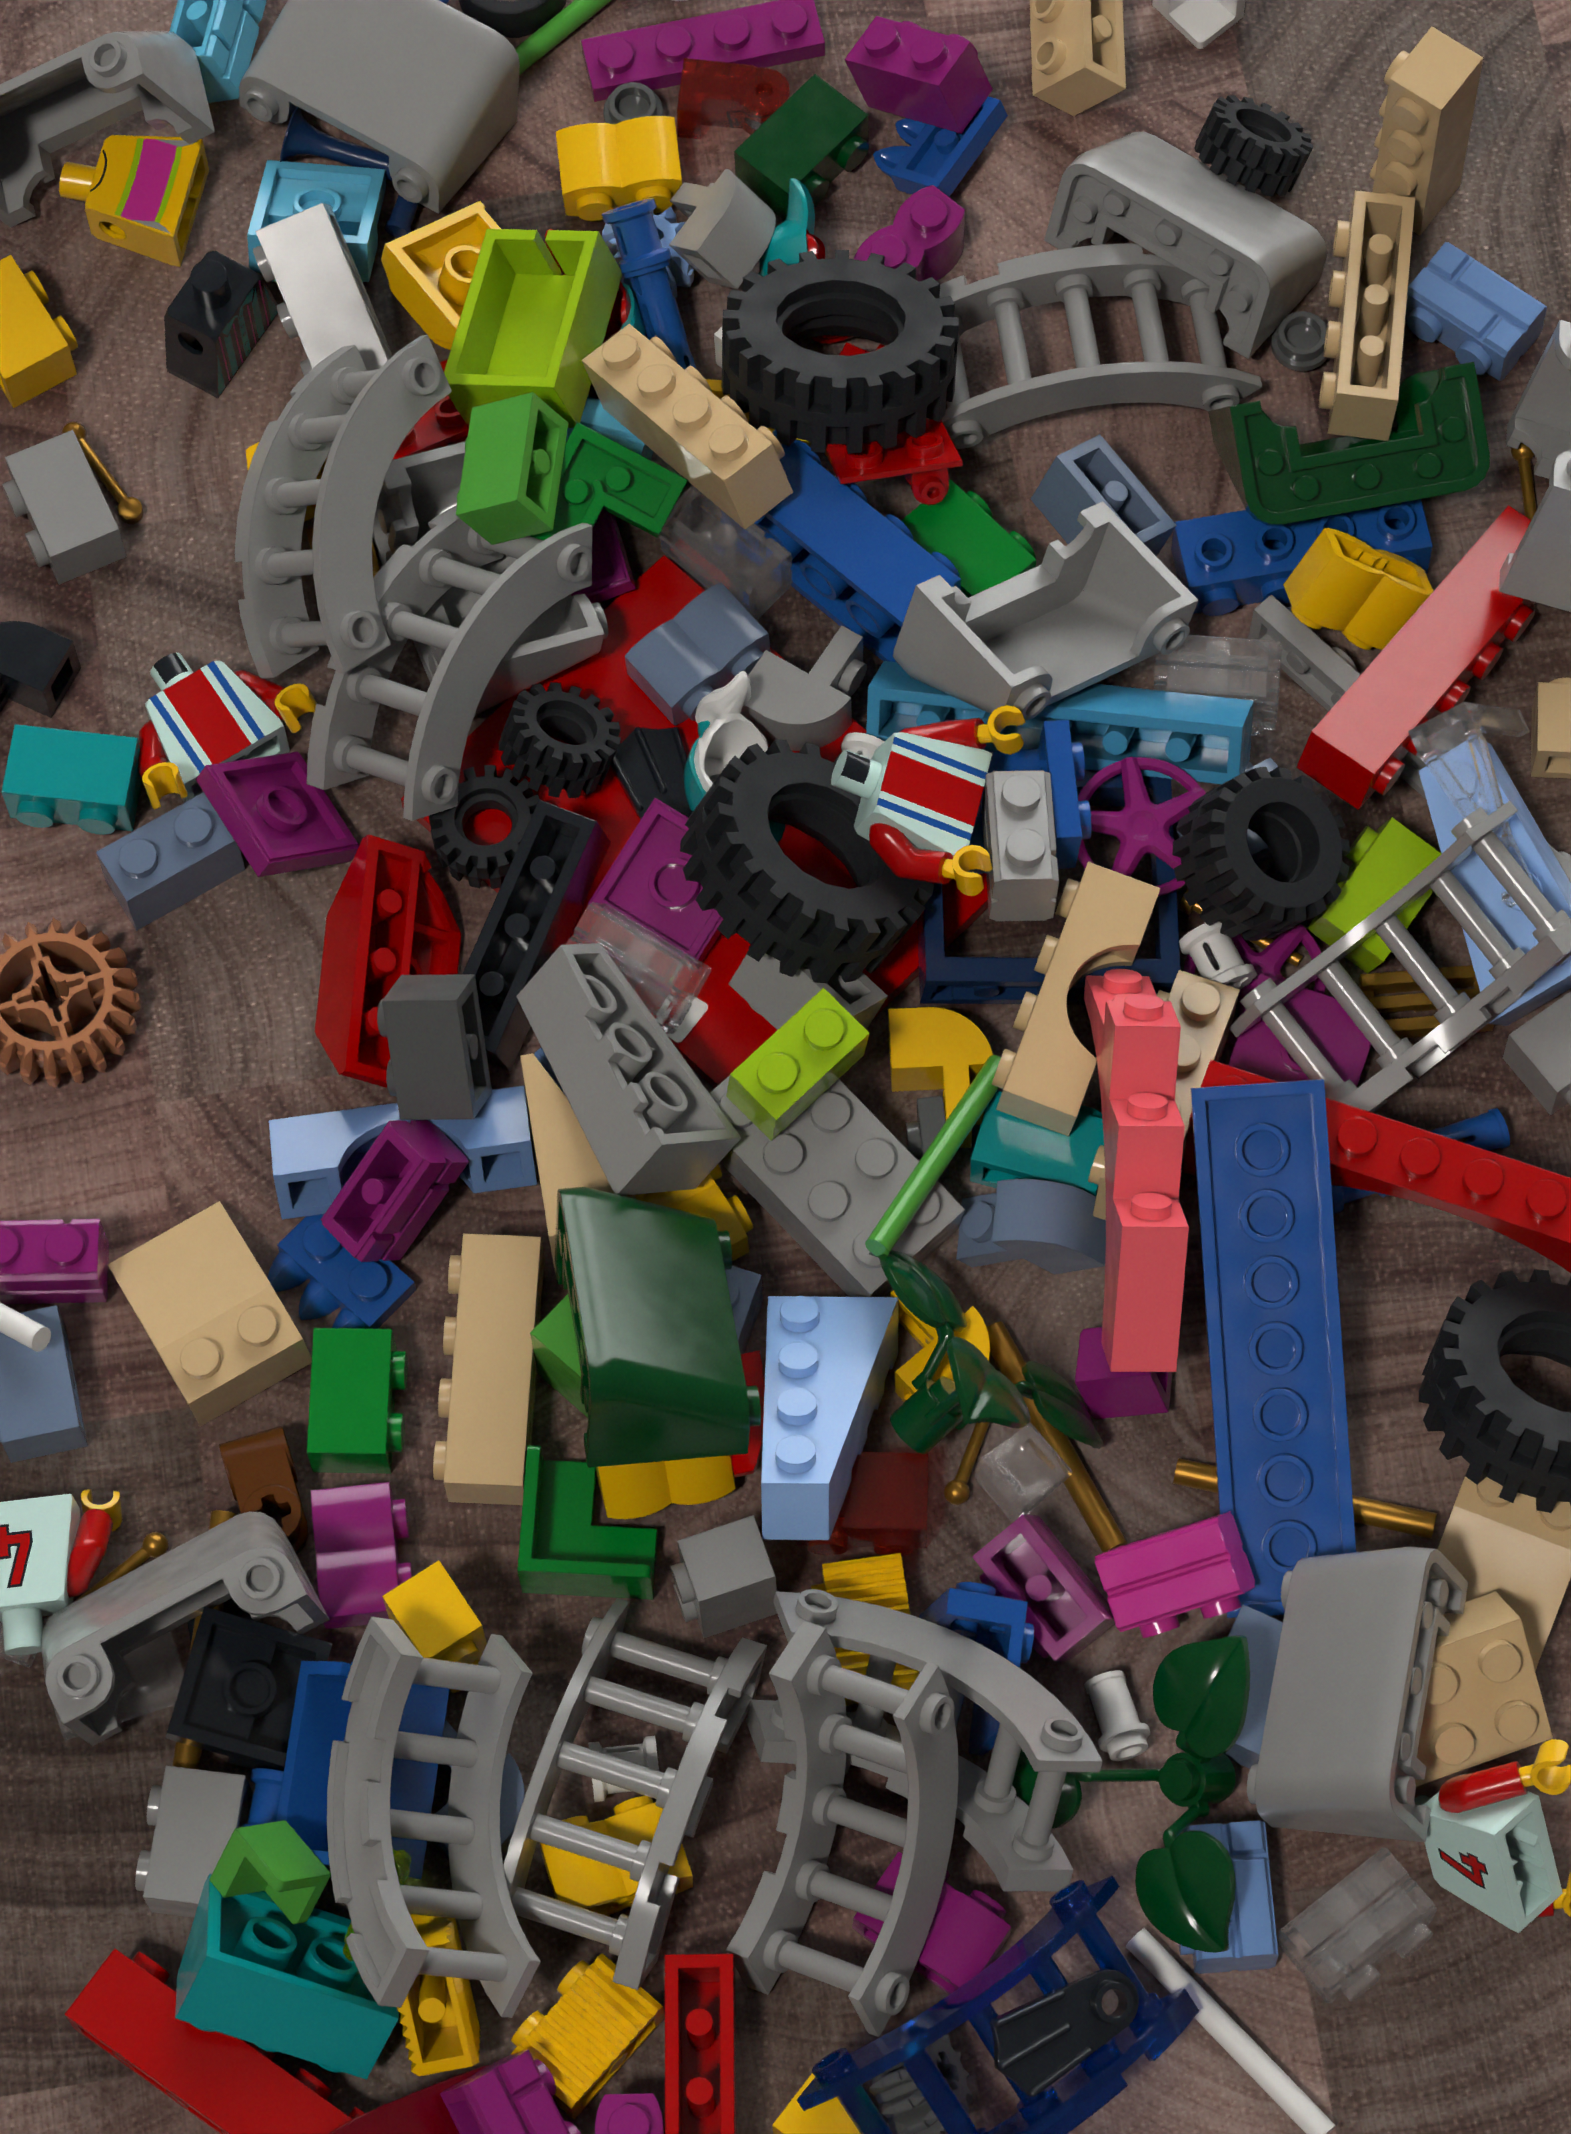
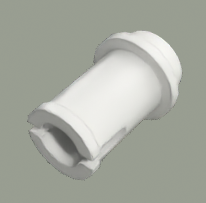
[1084,1670,1150,1761]

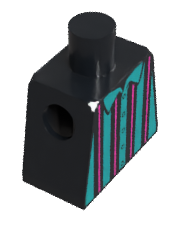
[164,250,278,398]

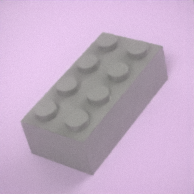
[709,1075,965,1297]

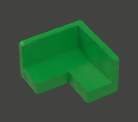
[530,422,688,540]
[517,1445,658,1600]

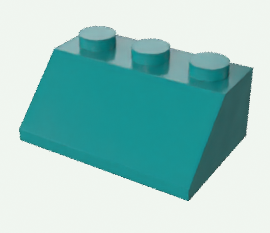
[175,1873,399,2080]

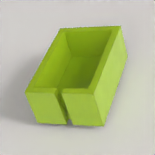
[444,229,623,428]

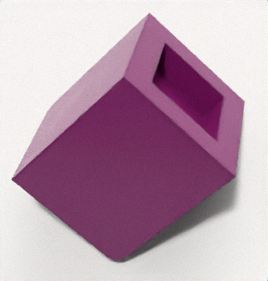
[1075,1327,1172,1419]

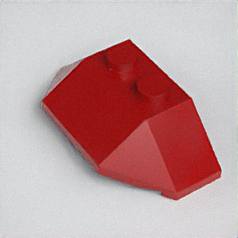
[315,834,461,1088]

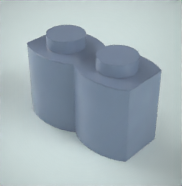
[625,582,771,726]

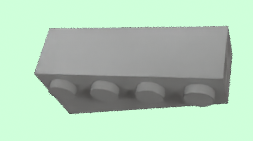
[516,943,741,1196]

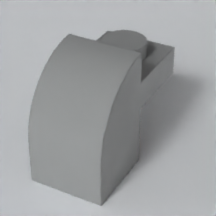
[669,169,776,289]
[740,625,867,751]

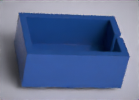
[276,1661,449,1879]

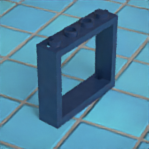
[917,769,1180,1005]

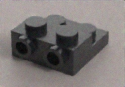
[165,1606,333,1771]

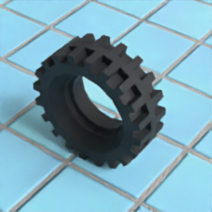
[721,250,959,454]
[680,740,934,983]
[1419,1269,1571,1513]

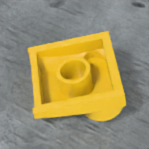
[381,201,501,350]

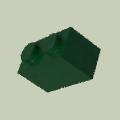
[734,74,869,221]

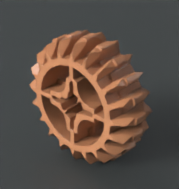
[0,917,141,1089]

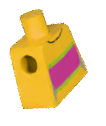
[59,135,209,267]

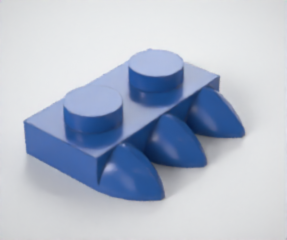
[873,96,1008,197]
[268,1214,416,1329]

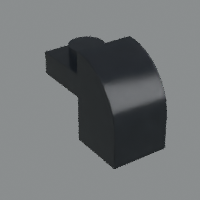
[0,621,81,718]

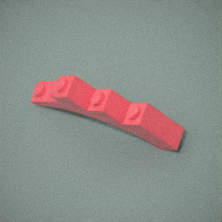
[1084,969,1189,1372]

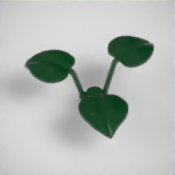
[869,1250,1104,1455]
[1012,1635,1250,1953]

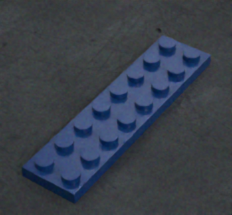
[1190,1079,1356,1618]

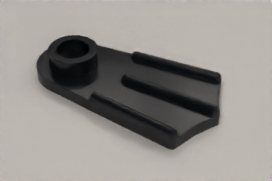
[610,727,692,820]
[990,1969,1139,2097]

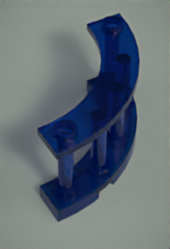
[797,1875,1199,2134]

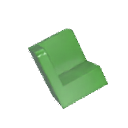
[209,1820,331,1924]

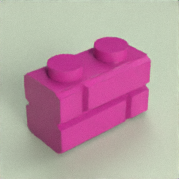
[1095,1511,1255,1639]

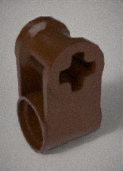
[219,1426,309,1555]

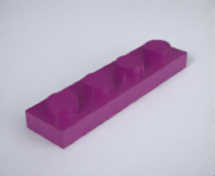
[581,0,825,102]

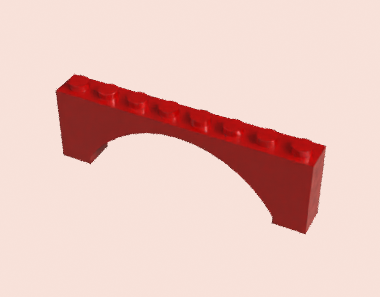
[1182,1059,1571,1273]

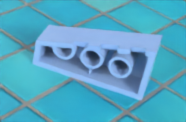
[1419,738,1571,1026]
[761,1296,899,1540]

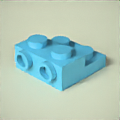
[247,160,386,282]

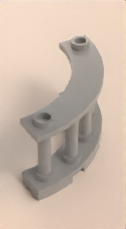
[939,243,1262,449]
[235,335,452,678]
[307,505,592,821]
[1229,801,1571,1113]
[746,1589,1103,1892]
[503,1598,767,1990]
[327,1617,541,2018]
[726,1620,959,2037]

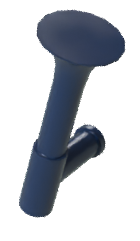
[280,107,419,238]

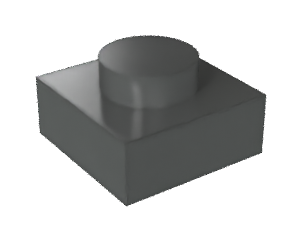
[905,1096,950,1179]

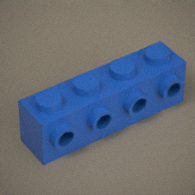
[1171,499,1433,616]

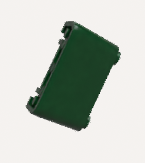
[1208,362,1490,525]
[555,1187,761,1468]

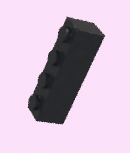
[462,800,611,1071]

